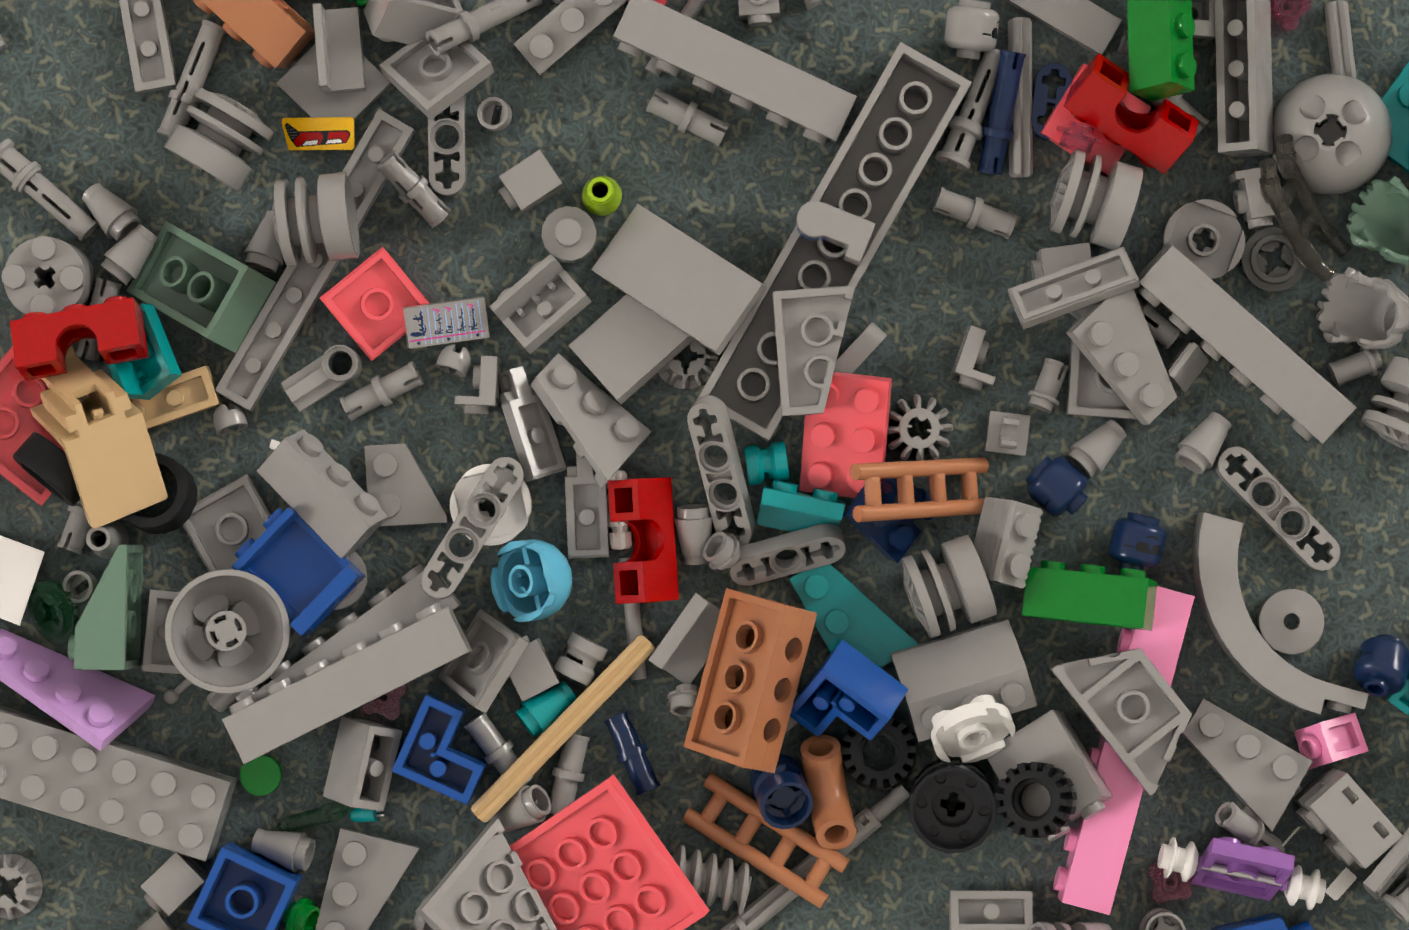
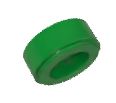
[240,754,283,796]

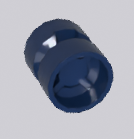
[750,754,813,829]

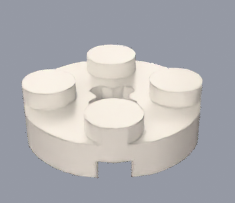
[450,464,532,546]
[930,694,1015,763]

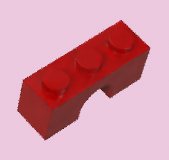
[1064,53,1199,175]
[9,296,149,381]
[608,477,679,604]

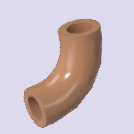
[800,734,857,850]

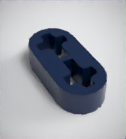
[1032,63,1072,141]

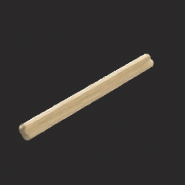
[471,635,655,823]

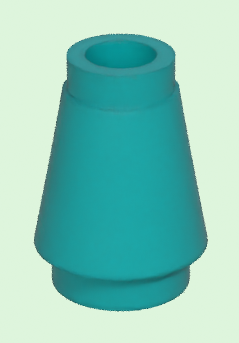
[515,681,577,738]

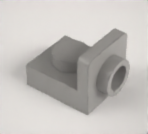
[951,325,996,391]
[455,356,501,415]

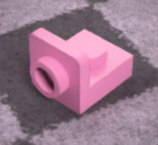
[1295,712,1369,770]

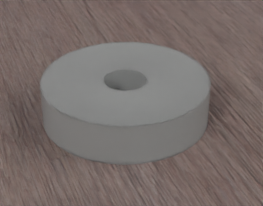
[1257,589,1324,654]

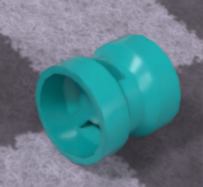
[744,441,789,486]

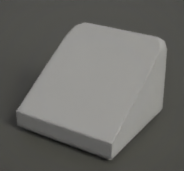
[1166,342,1209,392]

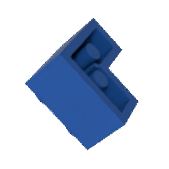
[790,639,908,741]
[392,692,487,805]

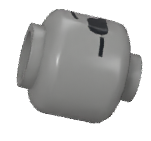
[944,0,1000,60]

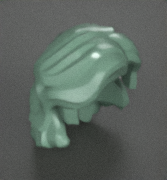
[1346,176,1409,265]

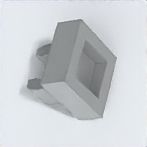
[984,411,1031,456]

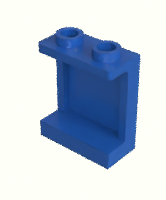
[232,507,366,636]

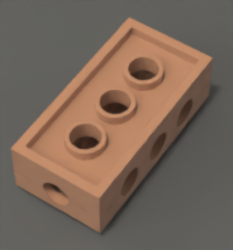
[684,588,817,773]

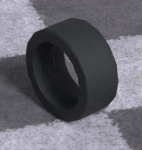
[13,432,80,506]
[123,453,197,534]

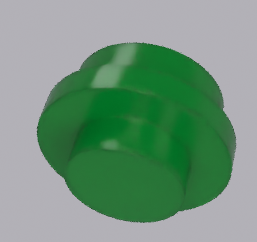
[284,897,320,930]

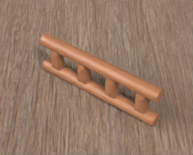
[850,457,989,522]
[682,773,850,909]

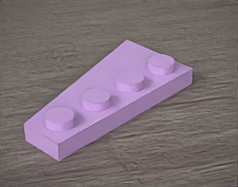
[0,628,155,751]

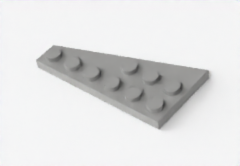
[415,818,557,930]

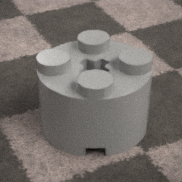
[1,236,95,314]

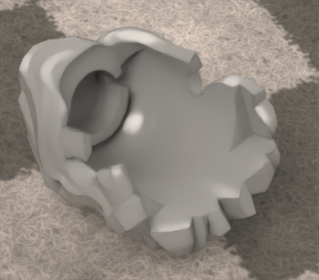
[1316,267,1409,349]

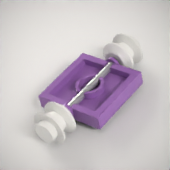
[1158,837,1326,910]

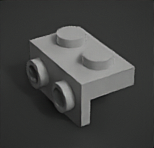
[490,254,592,354]

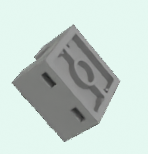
[1293,766,1403,869]

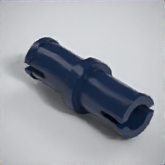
[604,710,661,796]

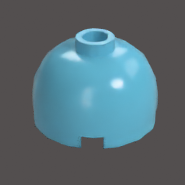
[490,539,573,622]

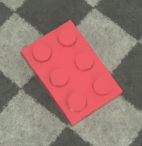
[799,372,892,498]

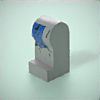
[796,201,876,266]

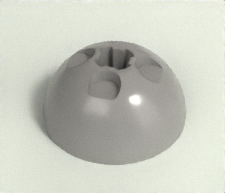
[1272,74,1392,195]
[165,569,290,693]

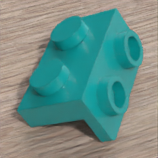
[107,303,182,400]
[757,480,845,532]

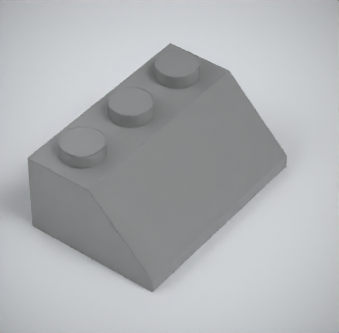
[890,618,1037,742]

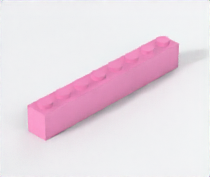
[1053,586,1195,915]

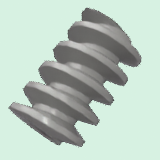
[672,845,752,915]

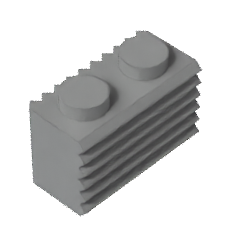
[974,496,1043,589]

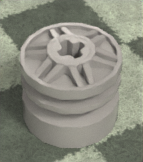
[164,87,274,192]
[1049,149,1143,250]
[272,172,360,266]
[1361,356,1409,451]
[901,535,997,638]

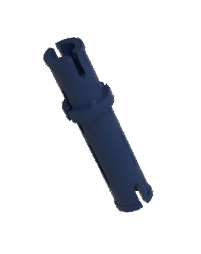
[977,49,1026,175]

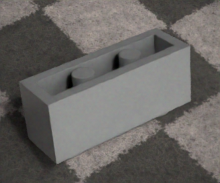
[257,429,388,559]

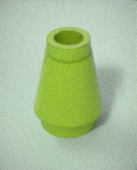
[581,176,622,216]

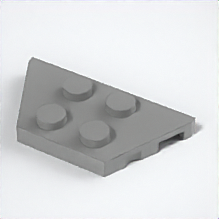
[1050,648,1192,796]

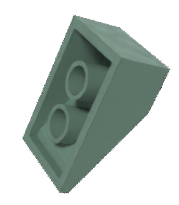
[126,221,276,353]
[68,545,143,670]

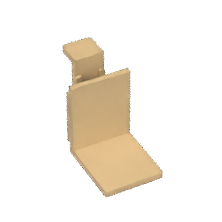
[30,345,168,529]

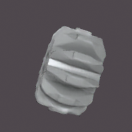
[887,394,953,461]

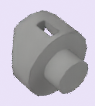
[541,206,597,264]

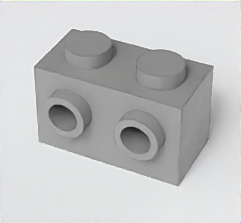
[323,716,402,811]

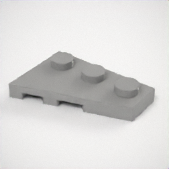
[772,285,856,417]

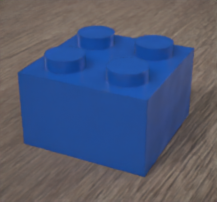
[186,842,304,930]

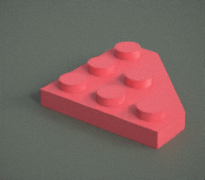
[0,346,65,506]

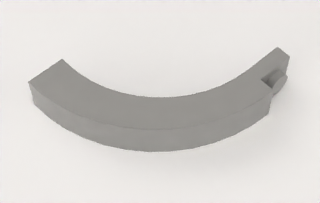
[1192,512,1369,715]

